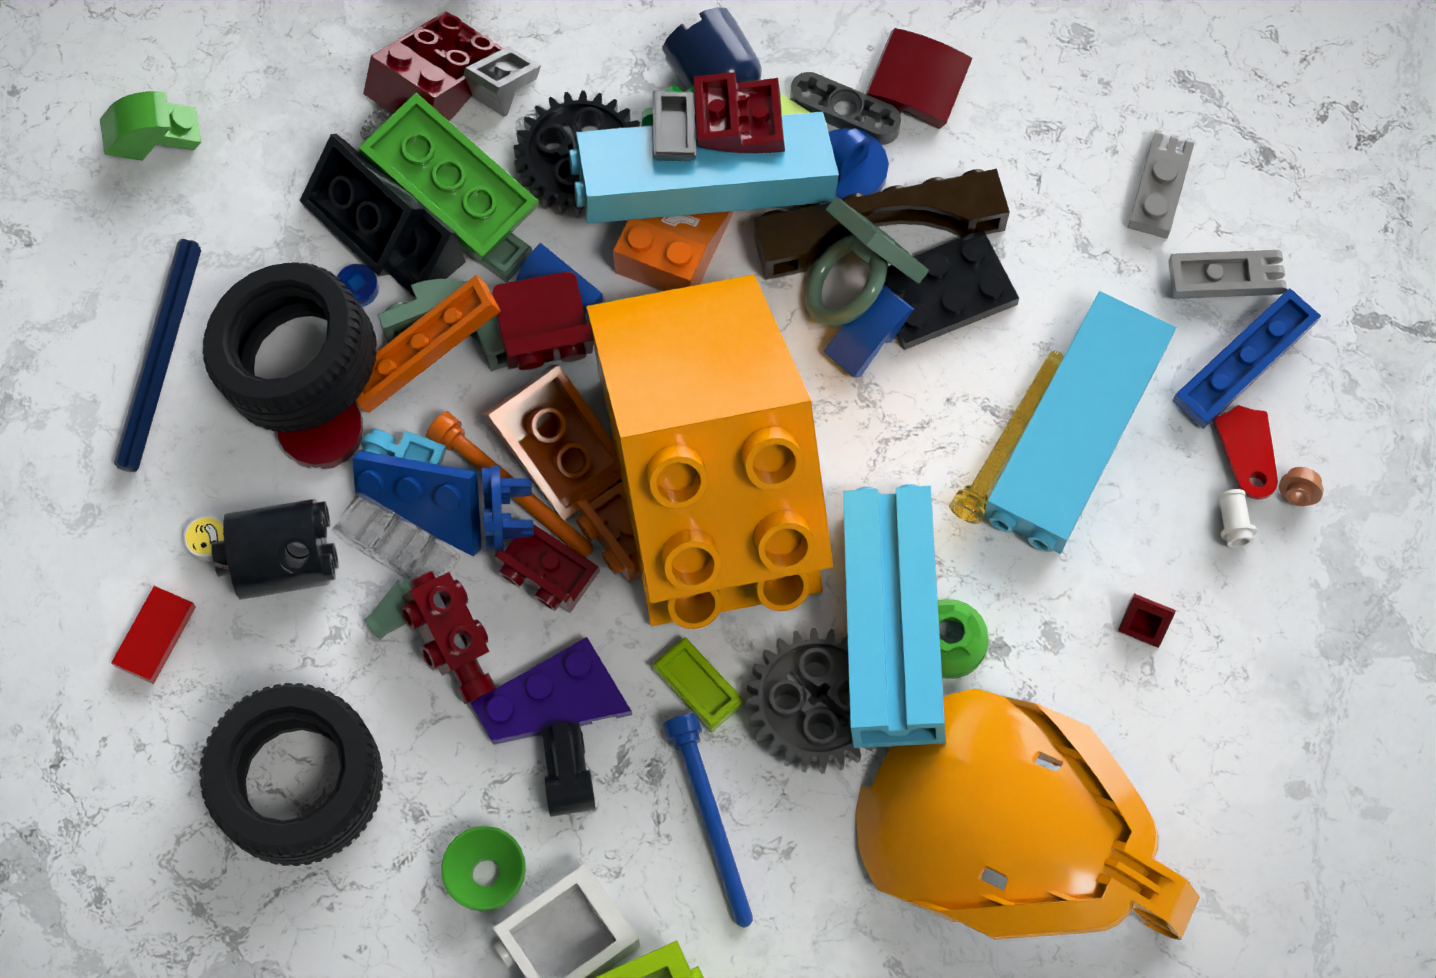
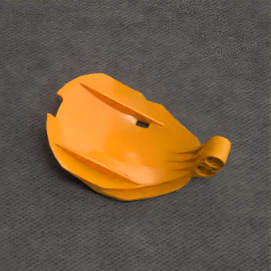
[856,688,1200,940]

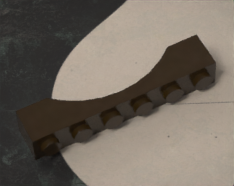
[754,168,1010,280]

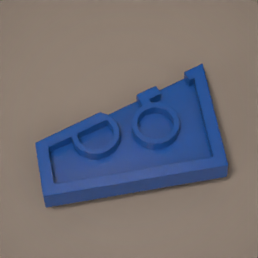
[352,451,482,557]

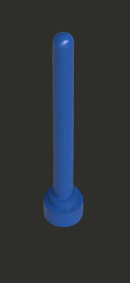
[663,713,753,928]

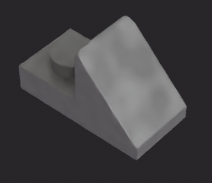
[463,46,541,116]

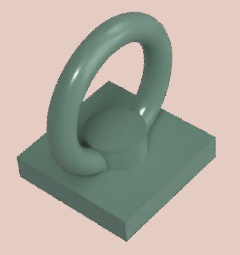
[805,196,929,327]

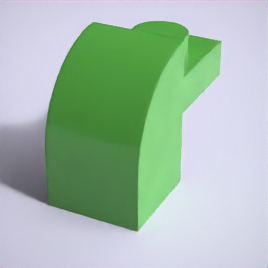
[99,91,201,161]

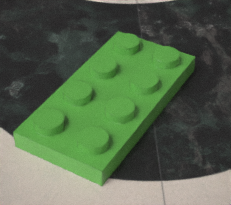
[358,93,539,263]

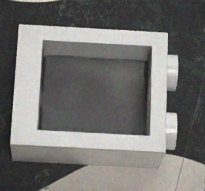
[492,863,640,978]

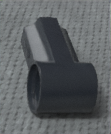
[542,722,596,817]

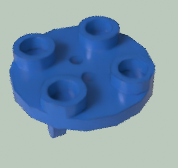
[482,465,534,553]

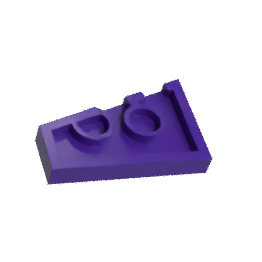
[471,637,632,745]

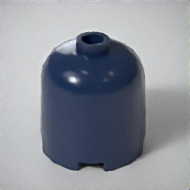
[662,7,762,91]

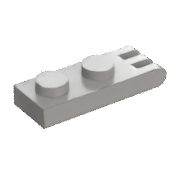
[1127,129,1195,239]
[1168,250,1287,299]

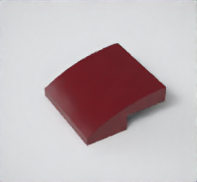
[865,28,973,129]
[694,72,785,153]

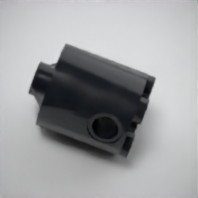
[212,499,339,600]

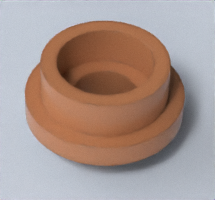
[1279,467,1324,506]

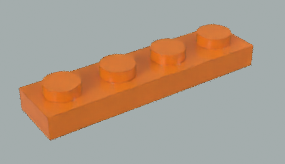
[356,275,501,413]

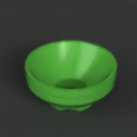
[938,599,989,679]
[441,826,526,912]

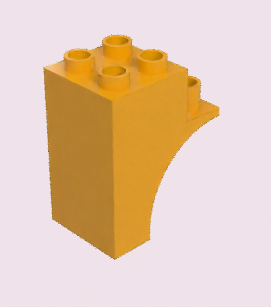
[587,274,833,629]

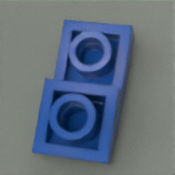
[823,284,914,378]

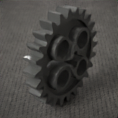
[745,628,874,774]

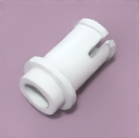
[1218,489,1257,548]

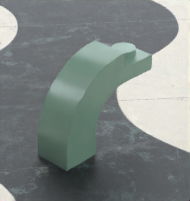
[377,279,507,372]

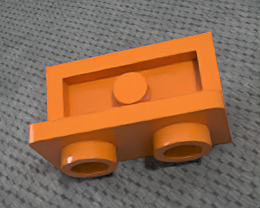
[576,482,641,583]

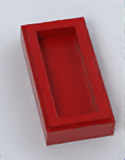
[111,586,196,684]

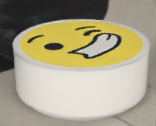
[184,515,224,561]

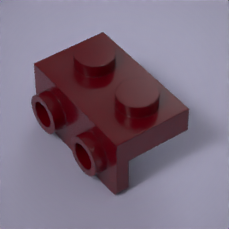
[494,524,600,613]

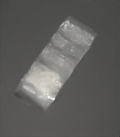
[332,493,461,580]

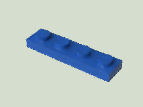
[1172,288,1321,429]

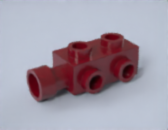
[400,571,496,705]

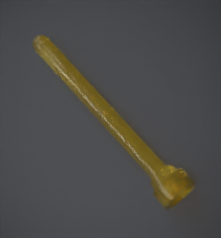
[949,351,1064,524]

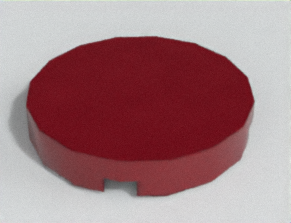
[277,402,364,469]

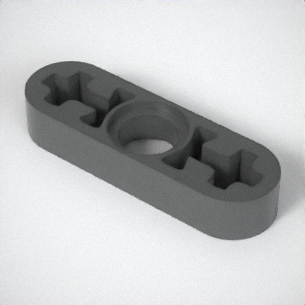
[790,72,901,145]

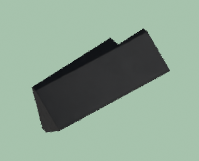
[299,133,466,298]

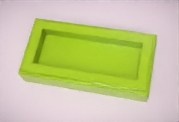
[652,637,745,733]

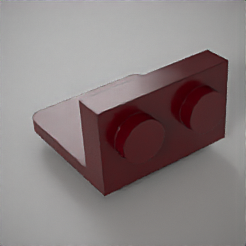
[492,272,594,370]

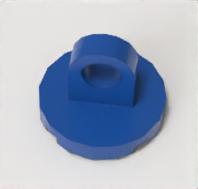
[828,128,889,203]

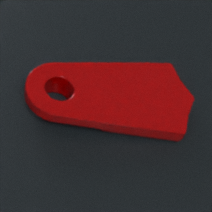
[1214,405,1278,500]

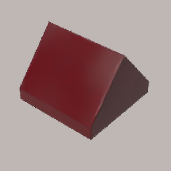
[1118,593,1176,648]

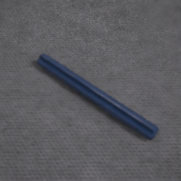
[114,239,201,472]

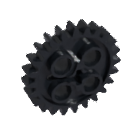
[513,90,640,218]

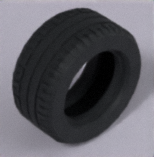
[202,262,377,433]
[199,683,383,866]

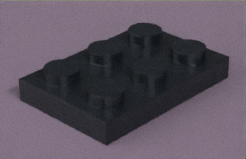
[884,229,1019,350]

